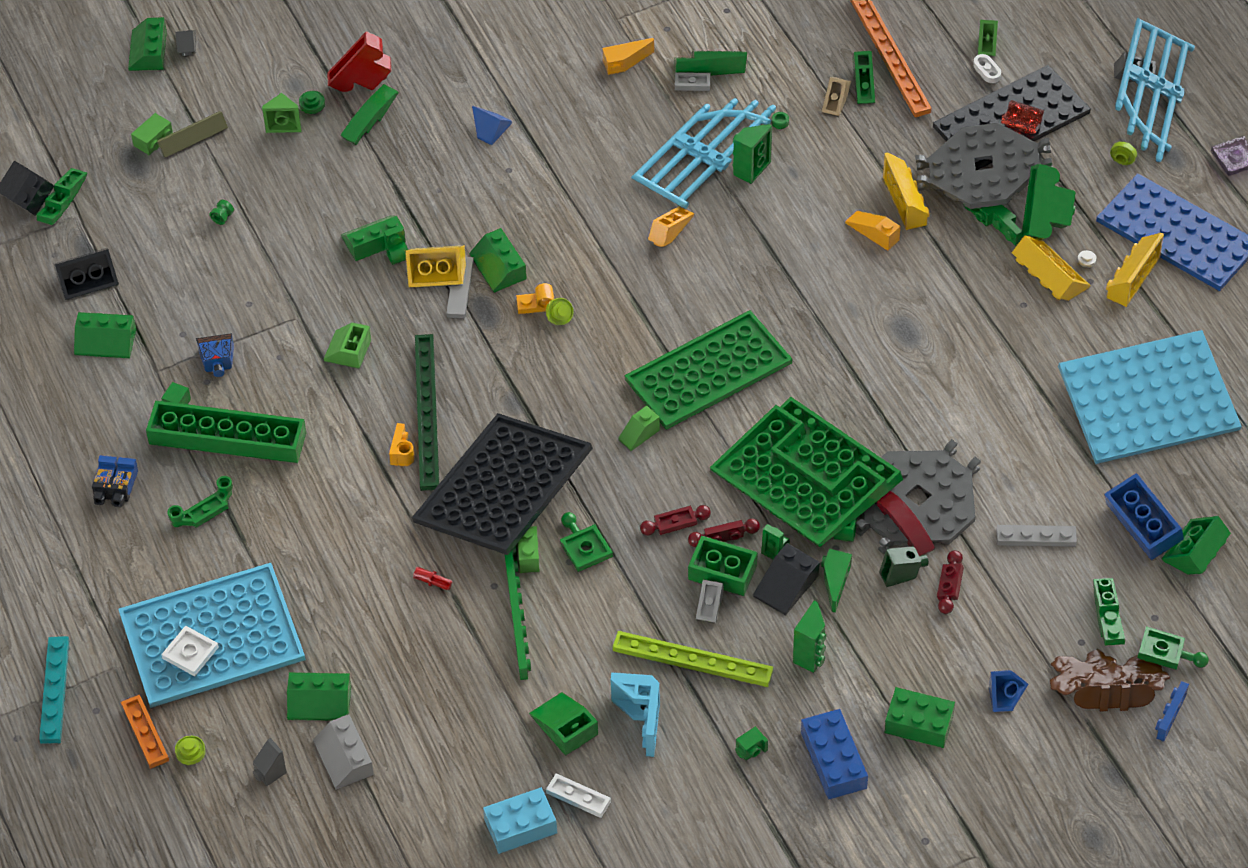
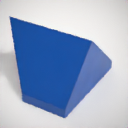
[472,106,512,145]
[989,670,1029,712]

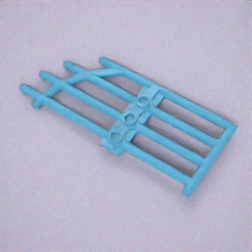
[1115,18,1195,162]
[631,98,776,209]

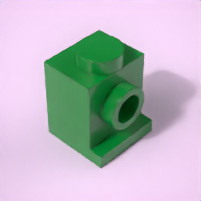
[735,726,768,761]

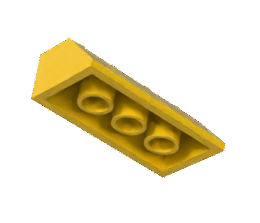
[883,153,930,230]
[1106,233,1164,307]
[1012,236,1091,301]

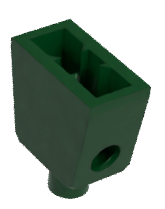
[879,547,929,588]

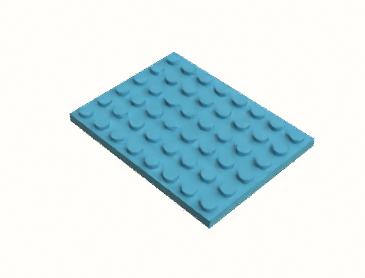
[1058,330,1242,464]
[118,563,306,708]

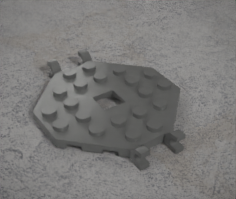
[915,123,1053,209]
[856,439,981,554]

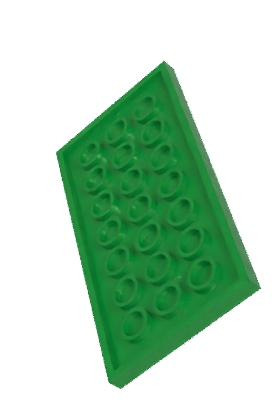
[625,310,793,430]

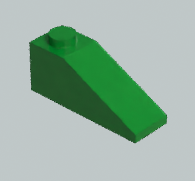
[852,51,875,104]
[821,549,852,613]

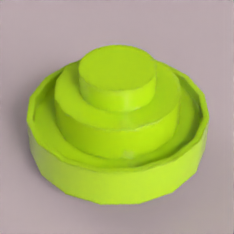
[1110,142,1137,165]
[546,298,574,325]
[175,735,206,765]

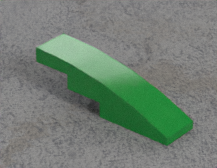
[341,84,399,145]
[36,168,87,225]

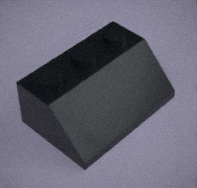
[53,248,119,300]

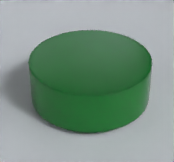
[771,112,789,129]

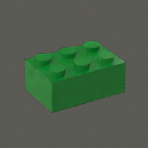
[688,536,758,596]
[884,687,955,748]

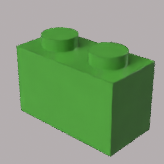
[131,113,173,155]
[518,526,540,573]

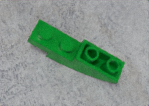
[963,203,1022,246]
[1093,578,1125,646]

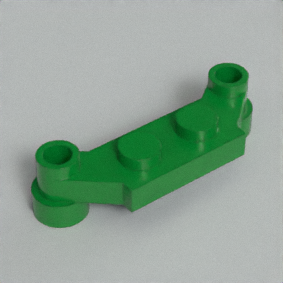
[167,476,233,528]

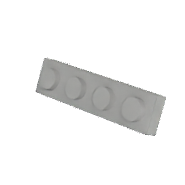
[996,525,1077,547]

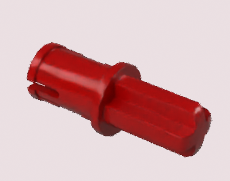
[413,566,452,590]

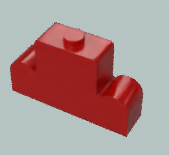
[327,31,391,92]

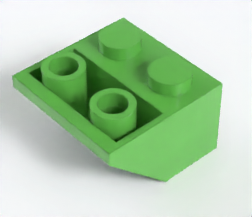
[324,323,371,369]

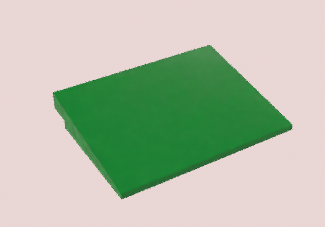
[710,397,903,547]

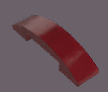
[875,491,935,556]

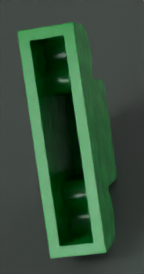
[1022,164,1076,240]

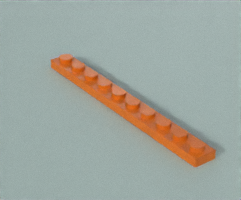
[850,0,932,117]

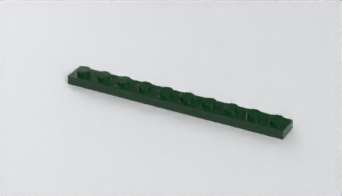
[415,334,440,491]

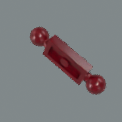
[640,505,711,536]
[688,518,760,548]
[937,550,964,614]

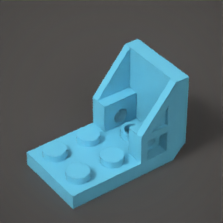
[611,672,660,757]

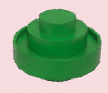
[299,91,325,114]

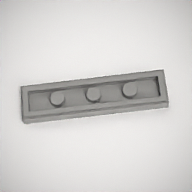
[446,257,474,319]

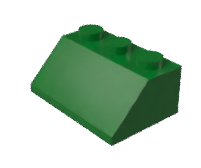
[128,17,167,71]
[732,124,772,184]
[341,215,406,261]
[469,228,527,293]
[74,312,136,358]
[1161,516,1231,575]
[793,600,827,673]
[287,672,352,721]

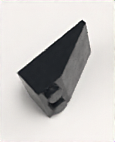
[0,160,55,216]
[753,543,820,616]

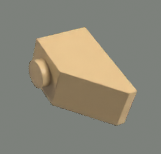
[822,77,851,116]

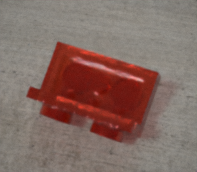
[1001,100,1044,134]

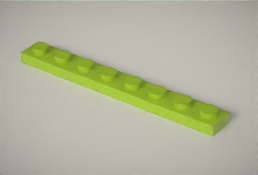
[613,631,773,687]

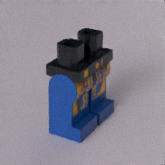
[92,455,138,507]

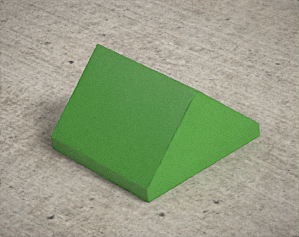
[262,93,302,133]

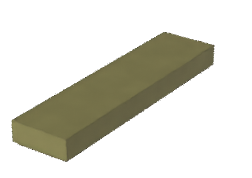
[157,111,228,158]

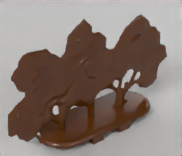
[1050,648,1171,712]

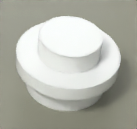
[1078,250,1096,268]

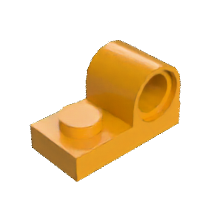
[516,283,554,314]
[389,423,415,466]

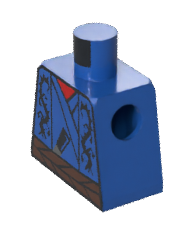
[196,333,234,377]

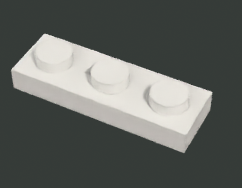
[546,774,611,818]

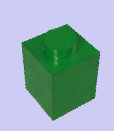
[161,382,191,404]

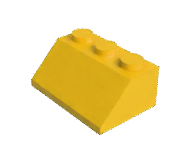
[406,245,466,287]

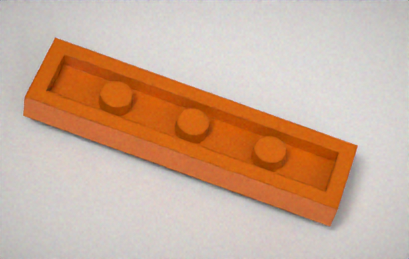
[121,694,169,769]

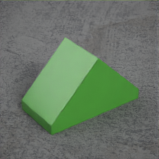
[978,20,998,56]

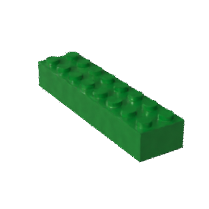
[146,400,306,463]

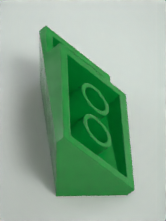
[674,51,747,76]

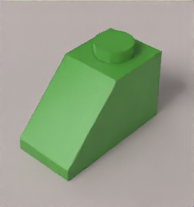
[618,406,660,451]

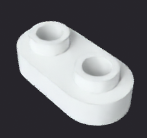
[974,54,1001,83]

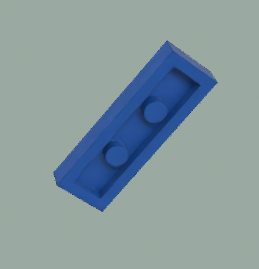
[1155,681,1189,741]

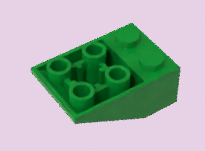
[529,692,598,756]

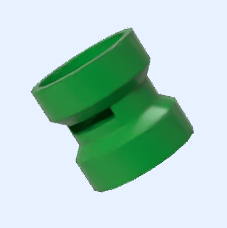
[209,199,234,225]

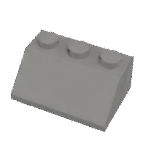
[313,714,374,790]

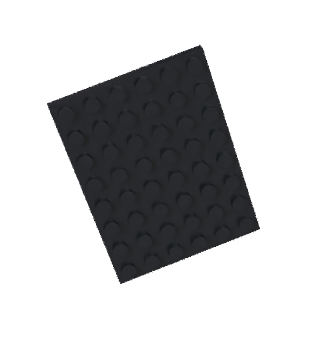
[412,413,593,555]

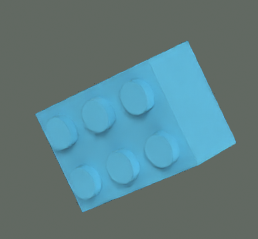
[483,787,557,854]

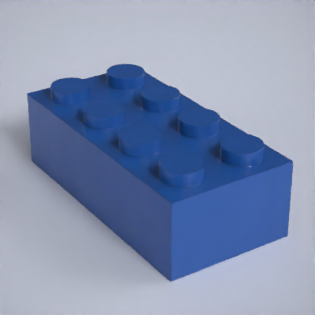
[1104,473,1184,560]
[801,709,868,800]

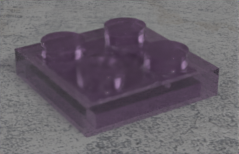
[1211,136,1248,176]

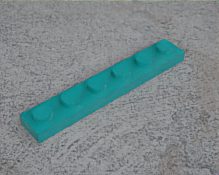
[39,636,70,744]

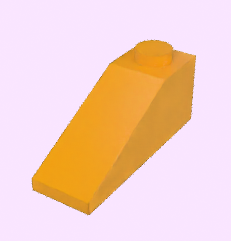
[602,38,654,75]
[648,206,694,247]
[845,211,901,251]

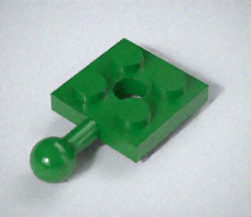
[560,512,613,572]
[1137,626,1209,670]

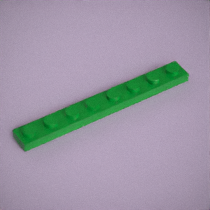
[504,547,531,680]

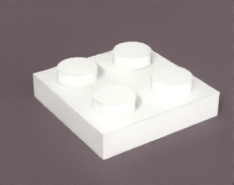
[161,626,219,676]

